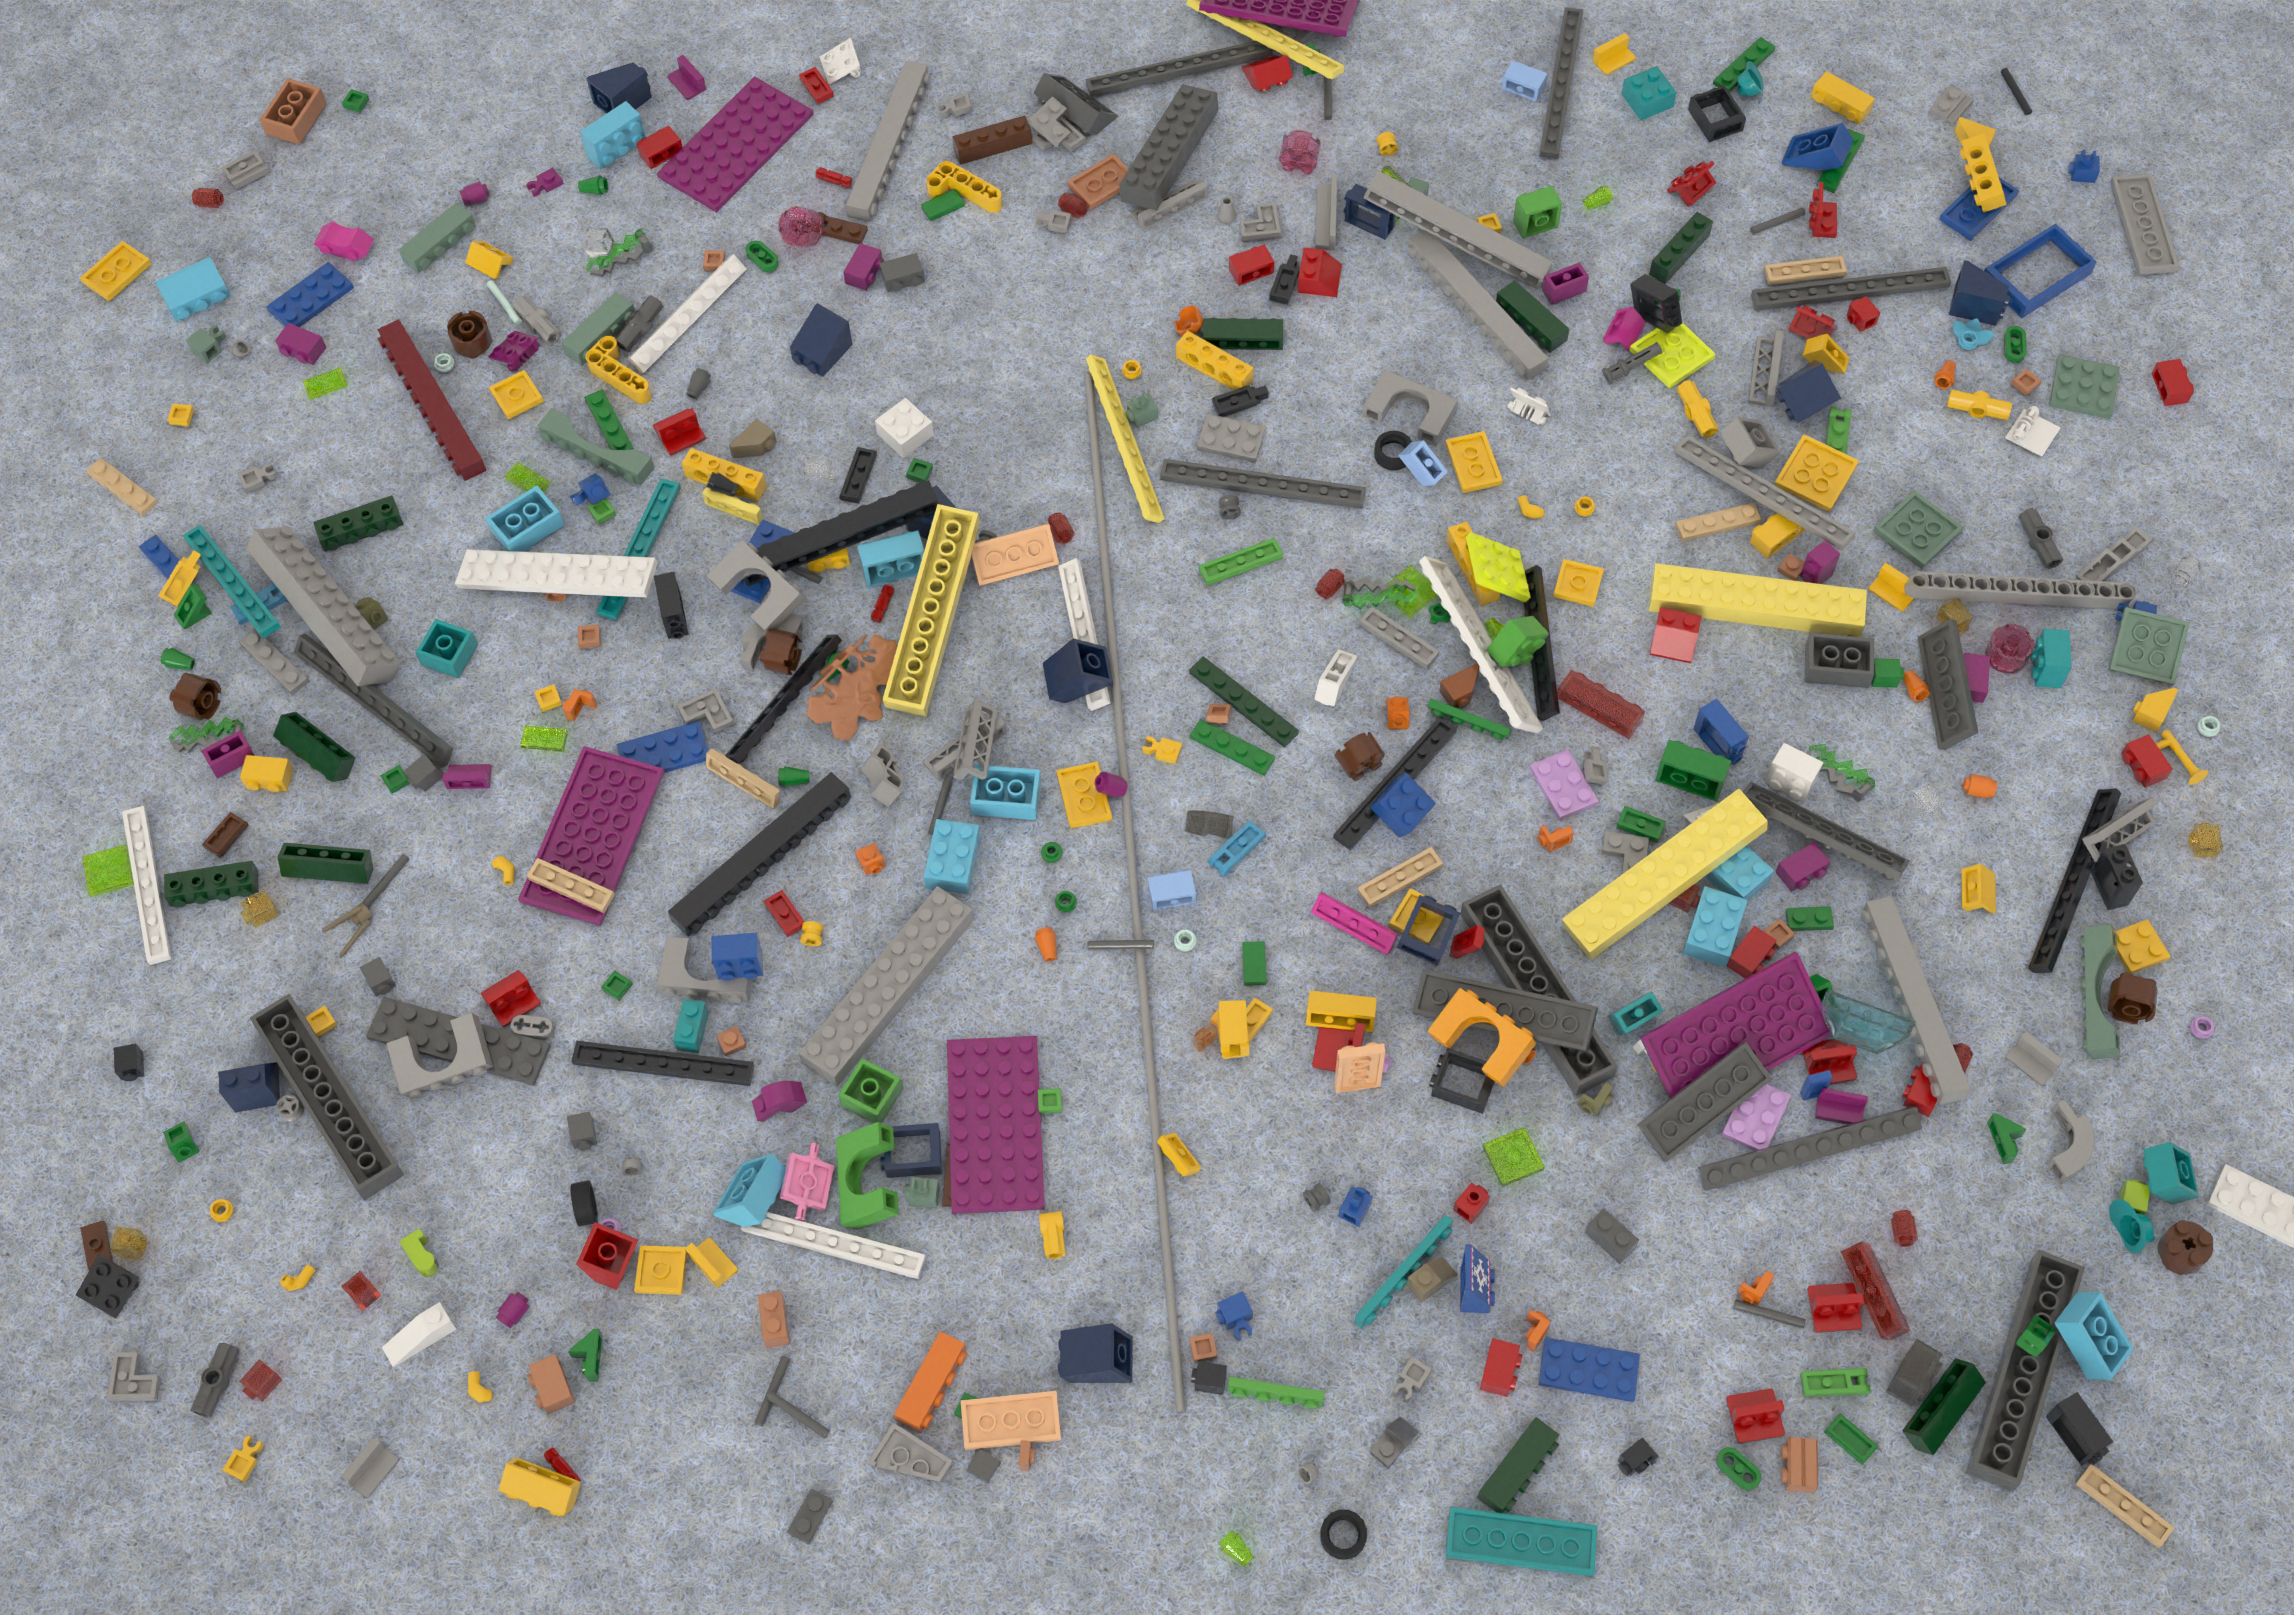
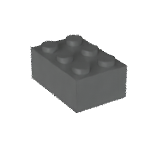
[1804,632,1874,688]

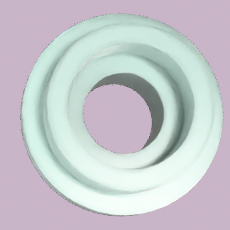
[434,353,455,373]
[2197,716,2220,737]
[1174,930,1196,952]

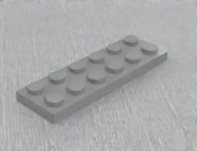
[2110,174,2180,275]

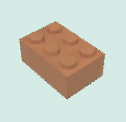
[260,78,327,145]

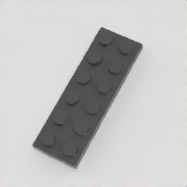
[1918,619,1979,750]
[1637,1042,1773,1162]

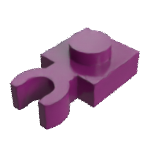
[526,167,564,197]

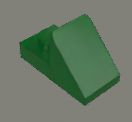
[174,584,212,629]
[1987,1113,2026,1165]
[2016,1315,2057,1357]
[568,1329,603,1382]

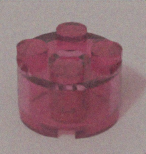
[1279,130,1321,174]
[778,206,824,247]
[1985,624,2035,674]

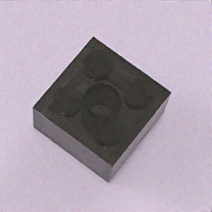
[1886,1339,1943,1407]

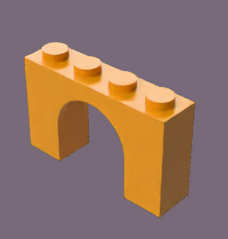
[1427,988,1536,1088]

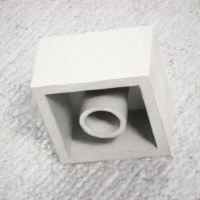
[875,398,934,458]
[1765,743,1824,802]

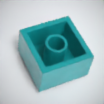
[1621,66,1677,120]
[415,619,478,678]
[2030,629,2072,688]
[2143,1142,2199,1204]

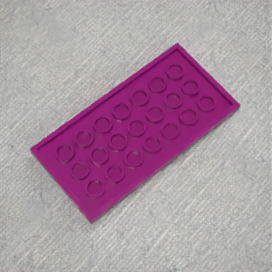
[1199,0,1360,37]
[657,76,814,213]
[518,746,665,926]
[1640,952,1836,1099]
[947,1036,1045,1214]

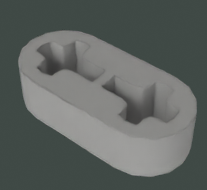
[511,1015,555,1040]

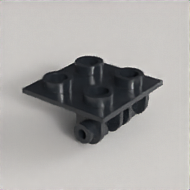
[76,1254,140,1318]

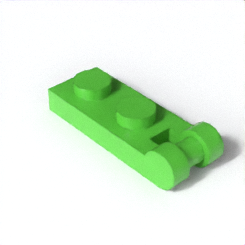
[1826,406,1852,454]
[1800,1368,1871,1398]

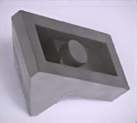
[1370,1417,1419,1469]

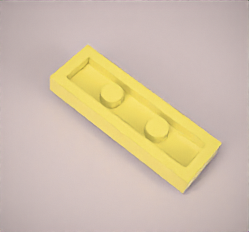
[702,487,763,525]

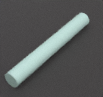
[487,280,522,325]

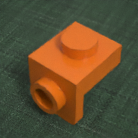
[563,688,597,722]
[1386,696,1410,729]

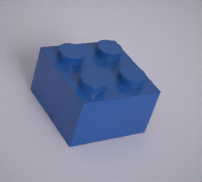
[1369,773,1436,838]
[711,932,763,981]

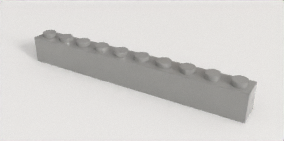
[846,61,931,222]
[1363,170,1553,289]
[1407,230,1548,381]
[1862,896,1970,1105]

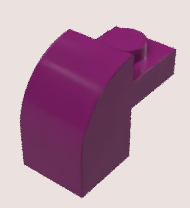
[752,1081,807,1122]

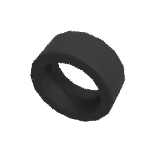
[1374,431,1412,470]
[570,1180,598,1227]
[1320,1509,1367,1560]

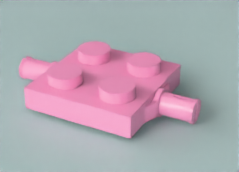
[780,1143,835,1221]

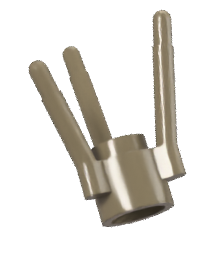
[322,903,372,957]

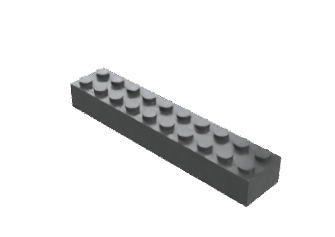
[1460,884,1618,1096]
[250,994,404,1200]
[1966,1250,2085,1492]

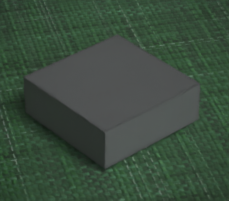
[967,1449,1001,1483]

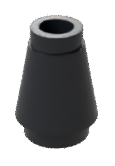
[706,472,739,496]

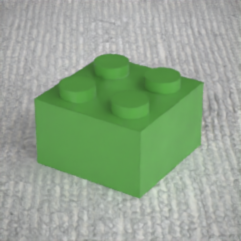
[1513,186,1562,239]
[1486,616,1549,668]
[838,1058,903,1123]

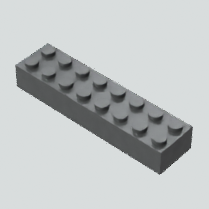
[1119,84,1219,210]

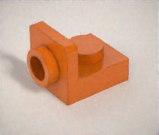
[1537,825,1574,853]
[855,843,886,876]
[1737,1270,1775,1305]
[1525,1310,1551,1352]

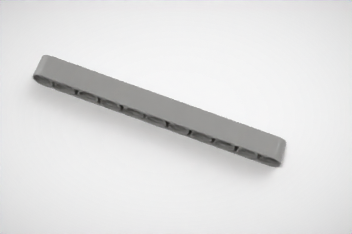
[1904,571,2136,609]

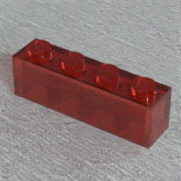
[1557,669,1645,740]
[1841,1241,1911,1341]

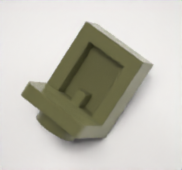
[355,597,388,630]
[1578,1082,1614,1116]

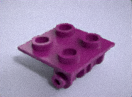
[488,331,540,372]

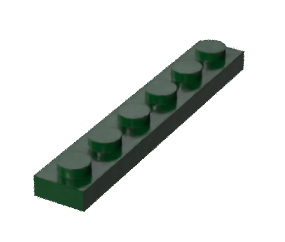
[1189,656,1299,748]

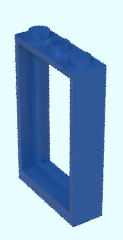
[1984,224,2097,318]

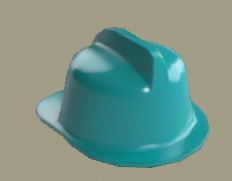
[1737,61,1764,98]
[2109,1199,2155,1253]

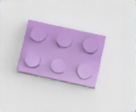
[1529,749,1599,821]
[1721,1084,1791,1151]

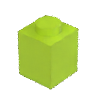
[2119,1180,2150,1215]

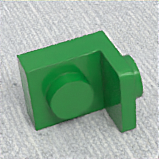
[163,1121,199,1162]

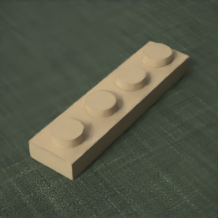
[1764,256,1847,285]
[86,458,158,516]
[1675,503,1761,542]
[706,749,780,809]
[1357,847,1444,908]
[526,858,615,913]
[2075,1464,2175,1549]

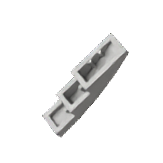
[2076,526,2152,582]

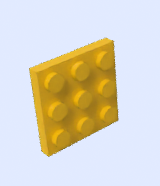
[1774,434,1859,512]

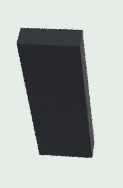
[839,447,877,504]

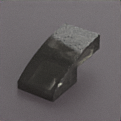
[1185,810,1234,838]

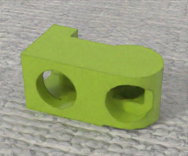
[399,1228,439,1277]

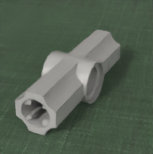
[512,295,561,345]

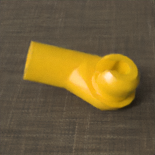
[1517,495,1544,519]
[492,856,515,885]
[280,1264,316,1291]
[468,1371,493,1403]

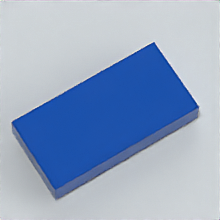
[1800,1070,1833,1101]

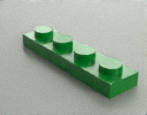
[1713,37,1776,93]
[1816,129,1865,193]
[584,389,634,450]
[1427,698,1512,741]
[1190,719,1275,776]

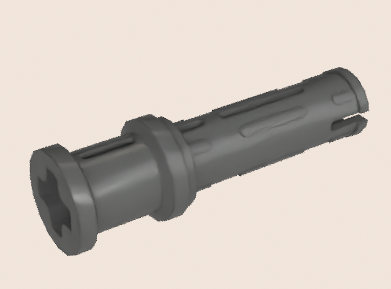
[1602,342,1663,385]

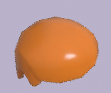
[1174,305,1204,336]

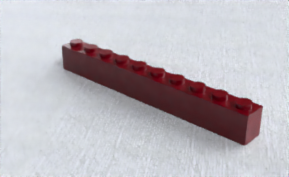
[377,319,487,481]

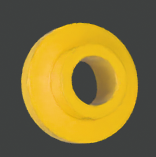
[1122,360,1142,379]
[1574,496,1595,517]
[210,1199,234,1222]

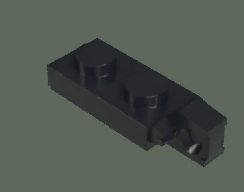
[1269,254,1300,305]
[1212,385,1269,417]

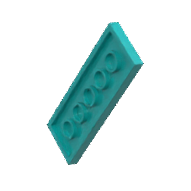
[1446,1507,1598,1577]

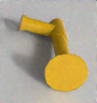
[2156,730,2209,785]

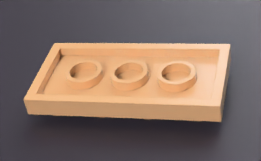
[971,523,1059,586]
[1334,1042,1385,1093]
[961,1391,1061,1450]

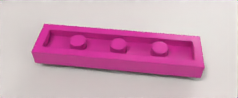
[1311,892,1399,955]

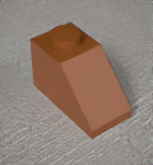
[1439,663,1480,709]

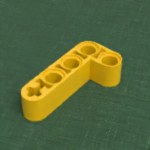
[926,161,1002,213]
[585,336,652,404]

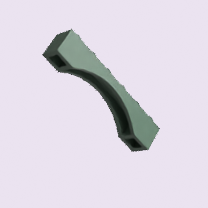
[537,408,654,486]
[2081,924,2121,1059]

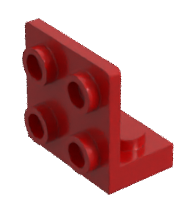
[1809,182,1837,238]
[1312,1022,1365,1072]

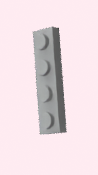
[1359,607,1440,670]
[239,629,309,695]

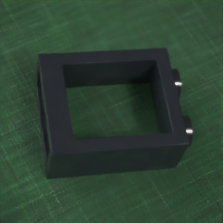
[1688,85,1746,142]
[1630,274,1682,333]
[654,572,689,639]
[2091,844,2143,910]
[1429,1048,1495,1114]
[2046,1392,2113,1466]

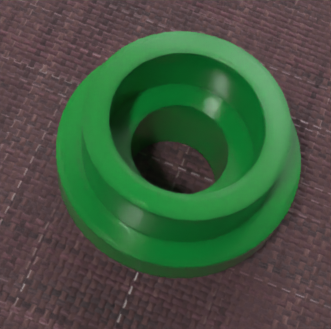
[1041,842,1063,863]
[1055,891,1077,913]

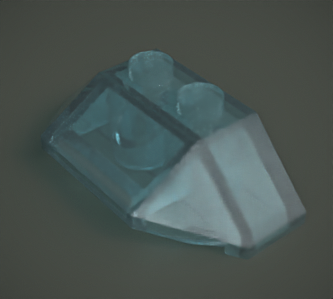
[1820,990,1916,1054]

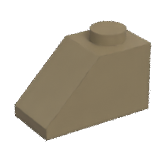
[729,419,777,458]
[1406,1257,1458,1303]

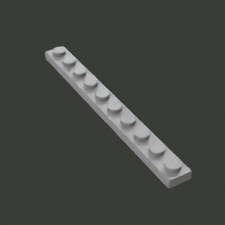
[1675,435,1855,550]

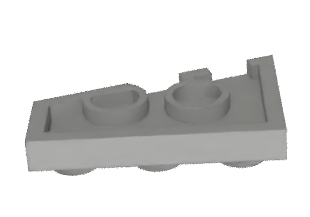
[867,1422,954,1483]

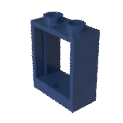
[1343,184,1396,240]
[1396,895,1461,966]
[880,1123,942,1178]

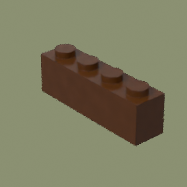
[952,115,1032,165]

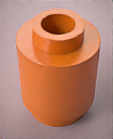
[1962,774,1997,799]

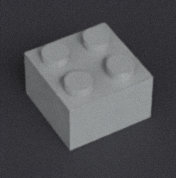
[1720,417,1780,468]

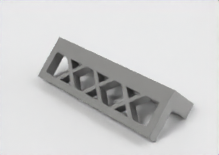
[1315,174,1338,250]
[1130,180,1208,231]
[1748,330,1784,407]
[953,699,997,781]
[923,714,1007,781]
[2082,797,2157,862]

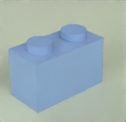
[1502,61,1548,102]
[1398,440,1448,487]
[1148,870,1196,910]

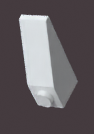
[1314,649,1358,706]
[382,1302,457,1368]

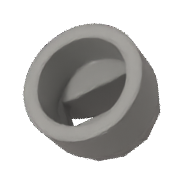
[232,340,250,358]
[622,1157,641,1176]
[1298,1463,1319,1484]

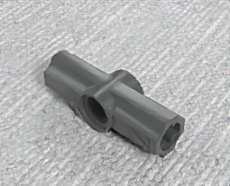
[615,295,664,352]
[2018,508,2063,569]
[190,1343,240,1418]

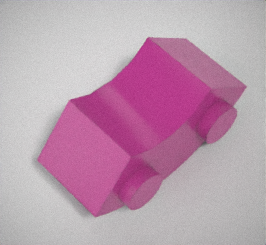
[314,221,374,261]

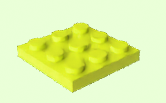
[1629,322,1716,389]
[1466,532,1531,603]

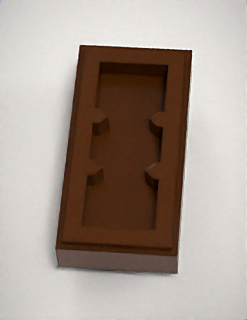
[202,812,249,858]
[80,1220,113,1270]

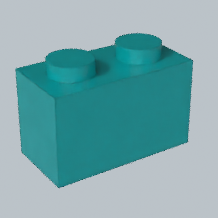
[1608,992,1664,1035]
[673,999,709,1053]

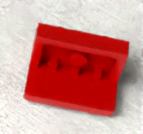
[1667,161,1717,206]
[1788,305,1838,339]
[653,408,706,455]
[481,970,541,1027]
[1802,1037,1857,1085]
[1807,1283,1864,1333]
[1726,1388,1785,1444]

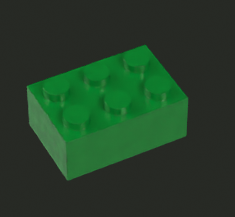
[1655,740,1731,802]

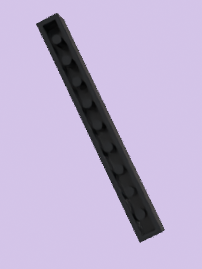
[743,481,939,586]
[668,772,851,937]

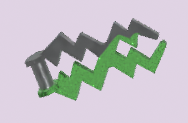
[586,229,653,276]
[1342,577,1417,609]
[169,717,244,753]
[1807,744,1875,803]

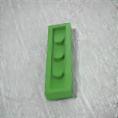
[1199,538,1283,586]
[1228,1376,1325,1409]

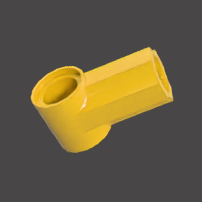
[1039,1211,1066,1259]

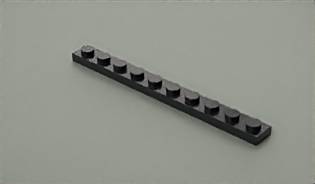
[2028,788,2121,973]

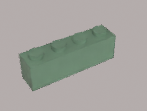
[398,203,476,273]
[561,292,635,366]

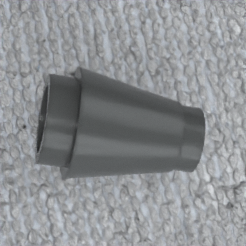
[686,368,711,400]

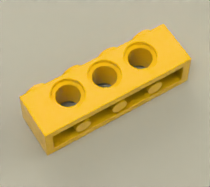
[1960,133,2007,213]
[1176,331,1254,390]
[681,448,767,502]
[1446,521,1500,606]

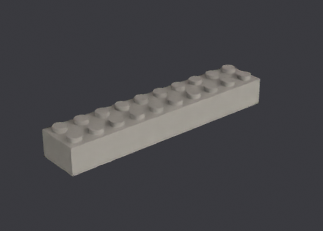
[246,527,401,686]
[799,886,974,1087]

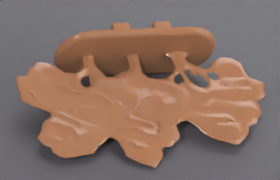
[807,634,898,741]

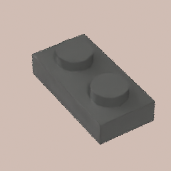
[787,1489,833,1545]

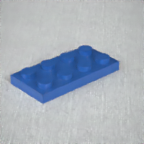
[1939,177,2019,241]
[266,262,354,327]
[731,520,795,603]
[616,721,708,773]
[1538,1337,1640,1402]

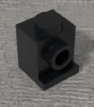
[1618,1437,1659,1476]

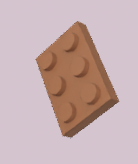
[1067,154,1129,210]

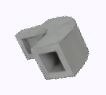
[741,614,804,672]
[2047,1099,2094,1184]

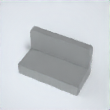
[2005,1031,2063,1086]
[340,1437,399,1498]

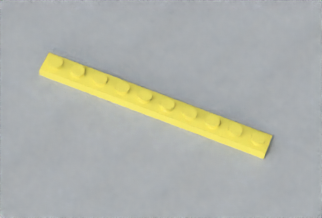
[1187,0,1345,79]
[1086,354,1165,523]

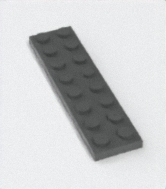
[1742,781,1910,881]
[1412,969,1598,1052]
[366,997,551,1086]

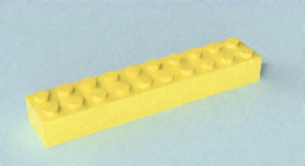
[882,504,980,717]
[1649,563,1867,637]
[1562,789,1768,960]

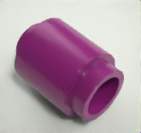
[459,181,489,206]
[1094,772,1128,797]
[495,1292,530,1329]

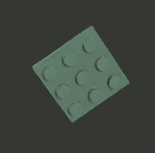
[2049,354,2120,419]
[1874,490,1964,569]
[2108,607,2190,685]

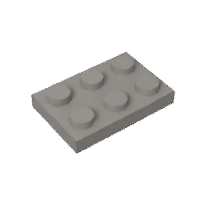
[1197,414,1266,462]

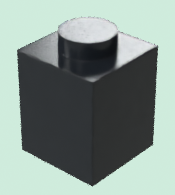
[114,1044,144,1081]
[1191,1361,1227,1395]

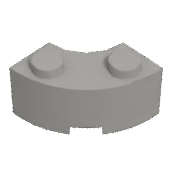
[861,743,903,807]

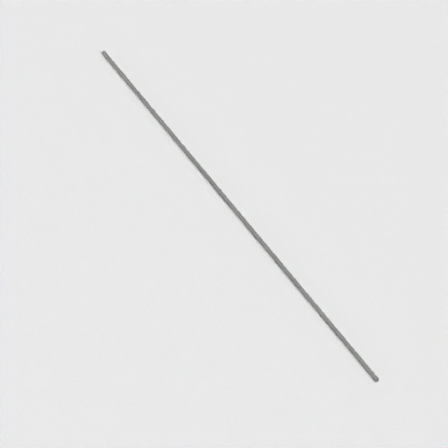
[1084,373,1186,1414]

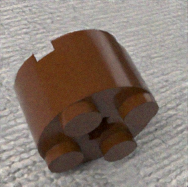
[447,311,492,359]
[760,629,803,676]
[169,673,221,720]
[1334,732,1385,781]
[2108,972,2158,1024]
[2157,1220,2213,1275]

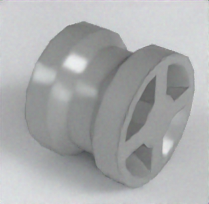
[276,1095,304,1122]

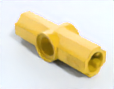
[1677,380,1719,439]
[1947,389,2012,420]

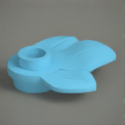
[1953,318,1994,350]

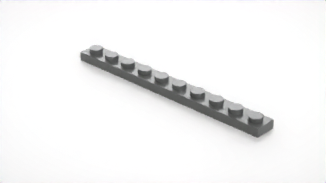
[1539,7,1583,159]
[1086,41,1273,97]
[1751,267,1951,310]
[1160,459,1366,509]
[294,634,453,767]
[1698,1106,1922,1191]

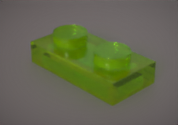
[303,367,348,400]
[505,462,550,492]
[520,725,568,752]

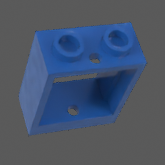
[1693,698,1749,765]

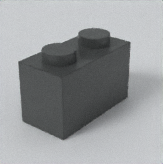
[879,253,925,293]
[1585,1208,1639,1264]

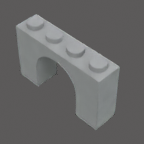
[1363,370,1458,447]
[707,540,805,633]
[657,936,752,1003]
[386,1013,493,1099]

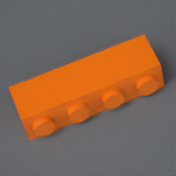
[894,1331,968,1433]

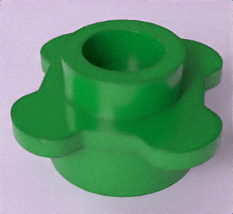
[1428,603,1451,624]

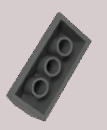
[1034,73,1118,135]

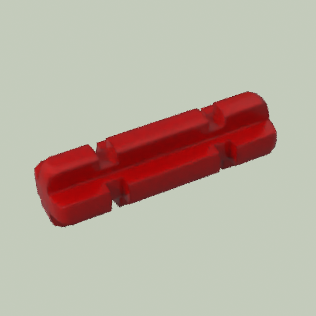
[816,167,853,188]
[871,584,894,623]
[544,1447,581,1482]

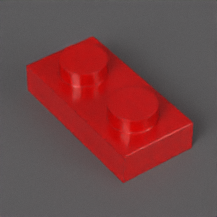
[799,67,834,104]
[763,890,805,937]
[1449,925,1485,959]

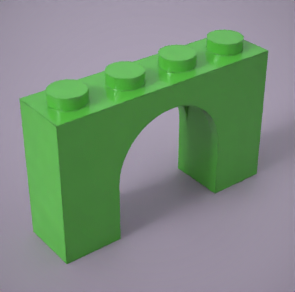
[836,1122,899,1230]

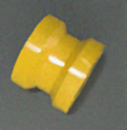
[1376,132,1399,156]
[800,921,824,946]

